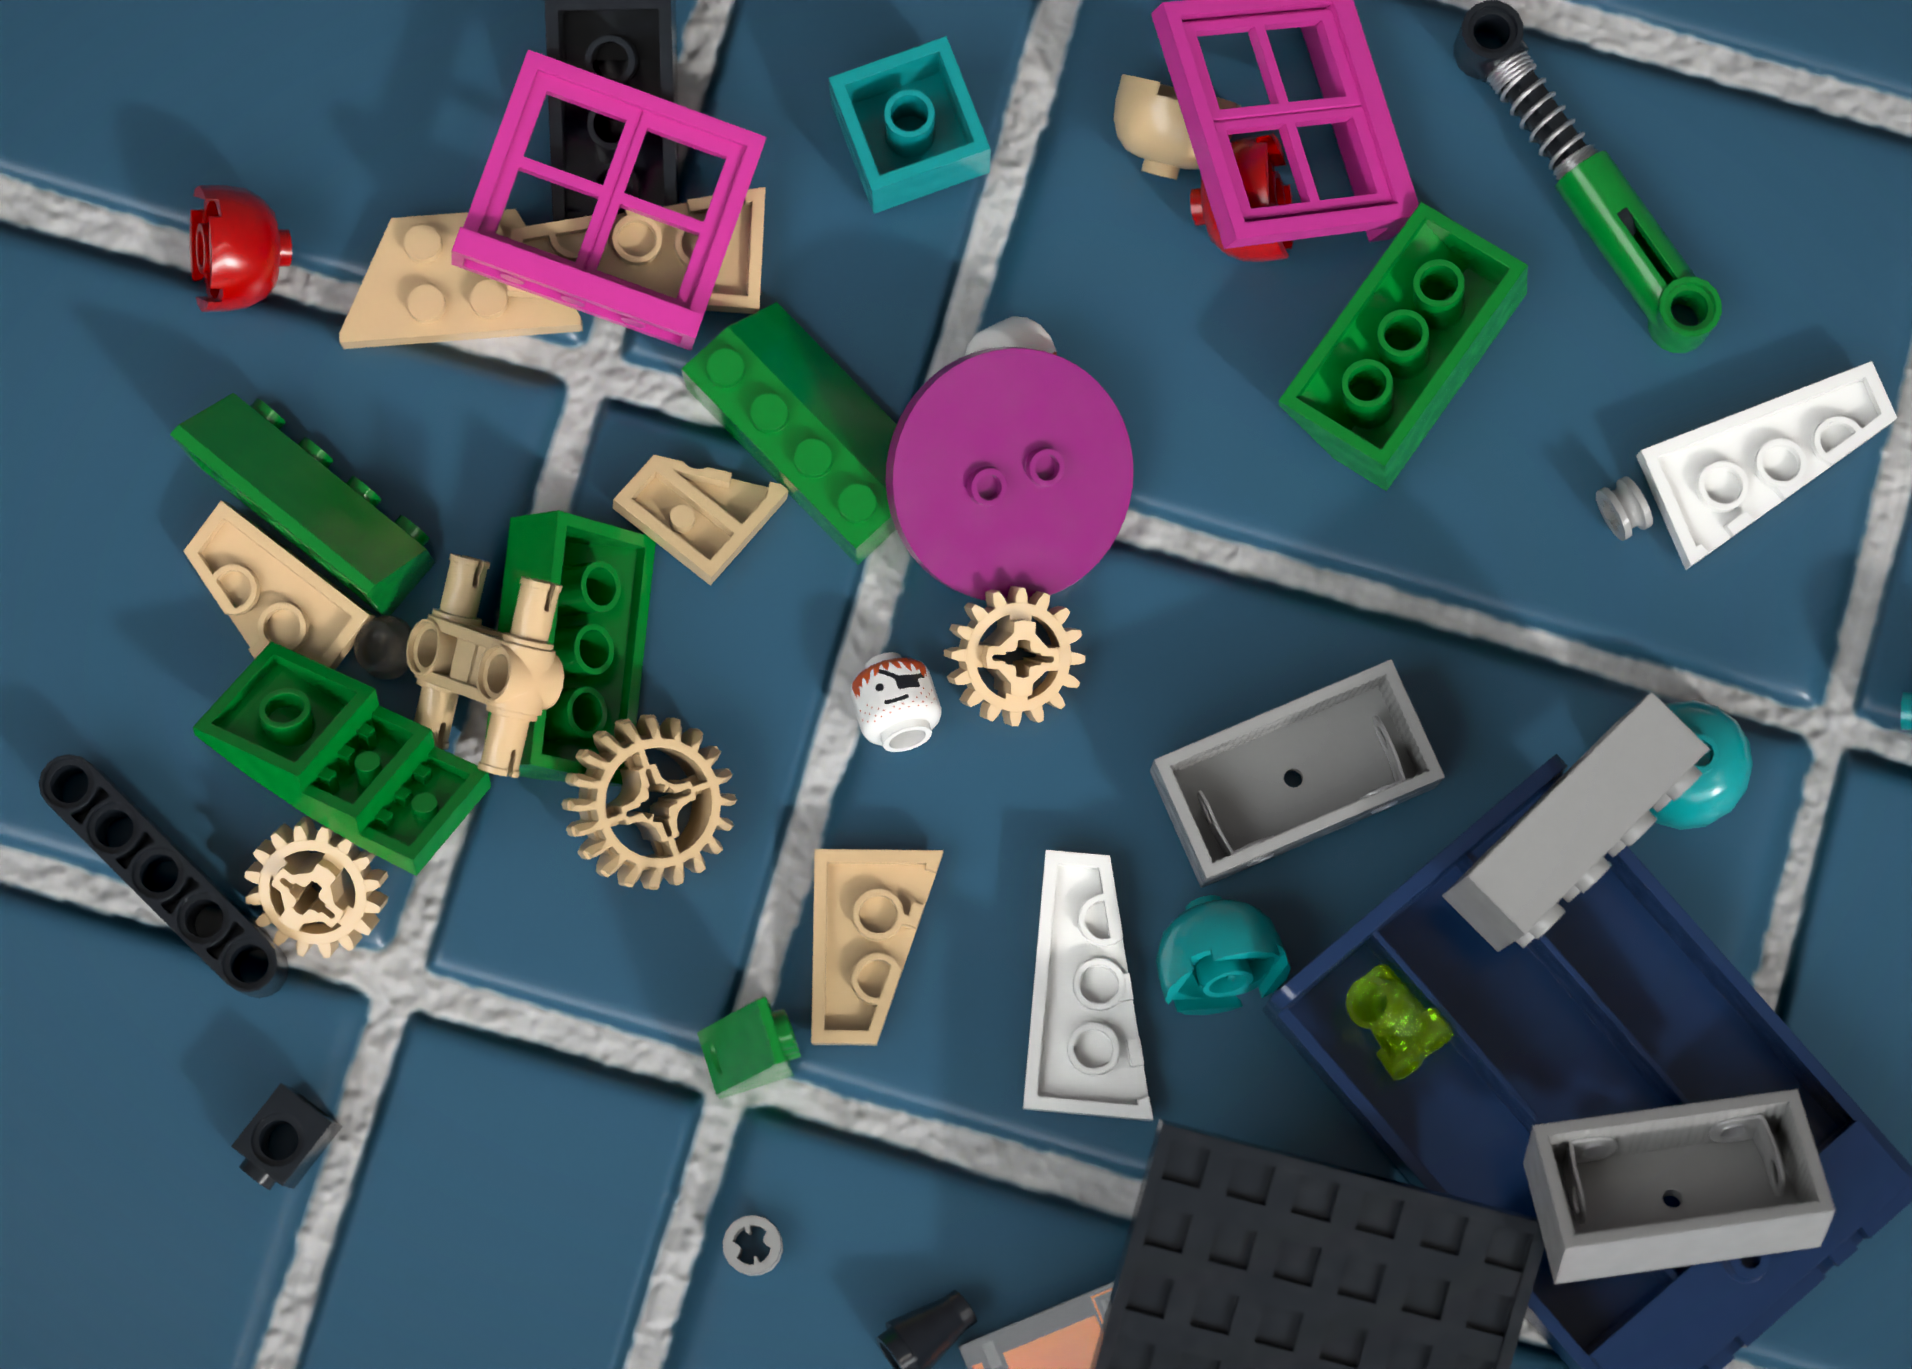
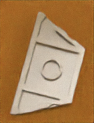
[339,209,583,349]

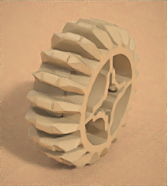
[561,715,737,890]

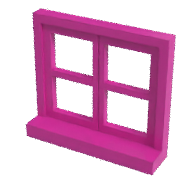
[1151,0,1419,249]
[451,49,767,351]

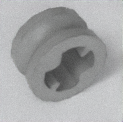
[1596,476,1653,541]
[723,1215,783,1276]

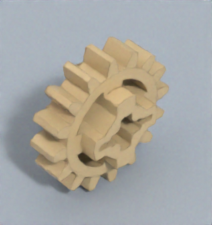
[944,586,1085,726]
[244,816,388,958]

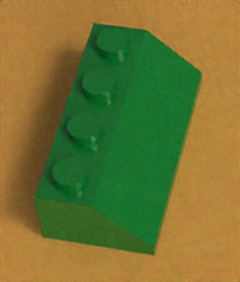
[1278,202,1528,491]
[681,302,897,565]
[170,393,436,620]
[485,510,656,787]

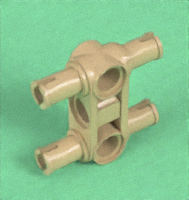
[406,553,564,778]

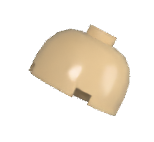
[1114,74,1241,180]

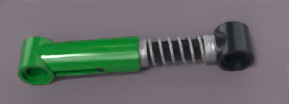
[1454,0,1722,353]

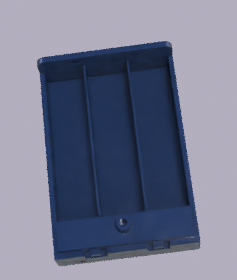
[1262,754,1912,1369]

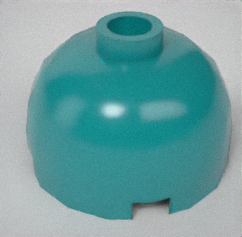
[1649,700,1753,830]
[1156,895,1291,1015]

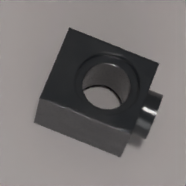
[231,1083,343,1190]

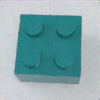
[829,36,991,214]

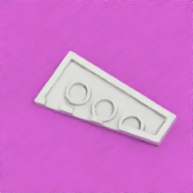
[1636,361,1897,570]
[1023,850,1153,1121]

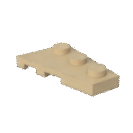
[183,500,375,670]
[811,849,943,1046]

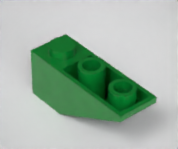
[697,997,801,1099]

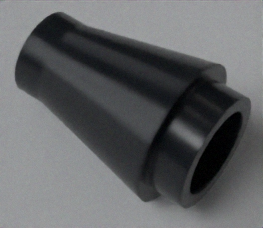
[876,1290,977,1369]

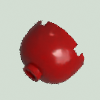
[1190,133,1294,262]
[189,185,292,312]

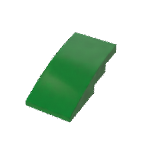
[193,641,491,876]

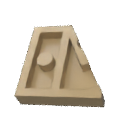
[613,455,789,586]

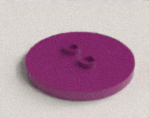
[886,347,1134,601]

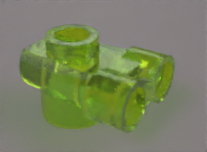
[1346,964,1454,1081]

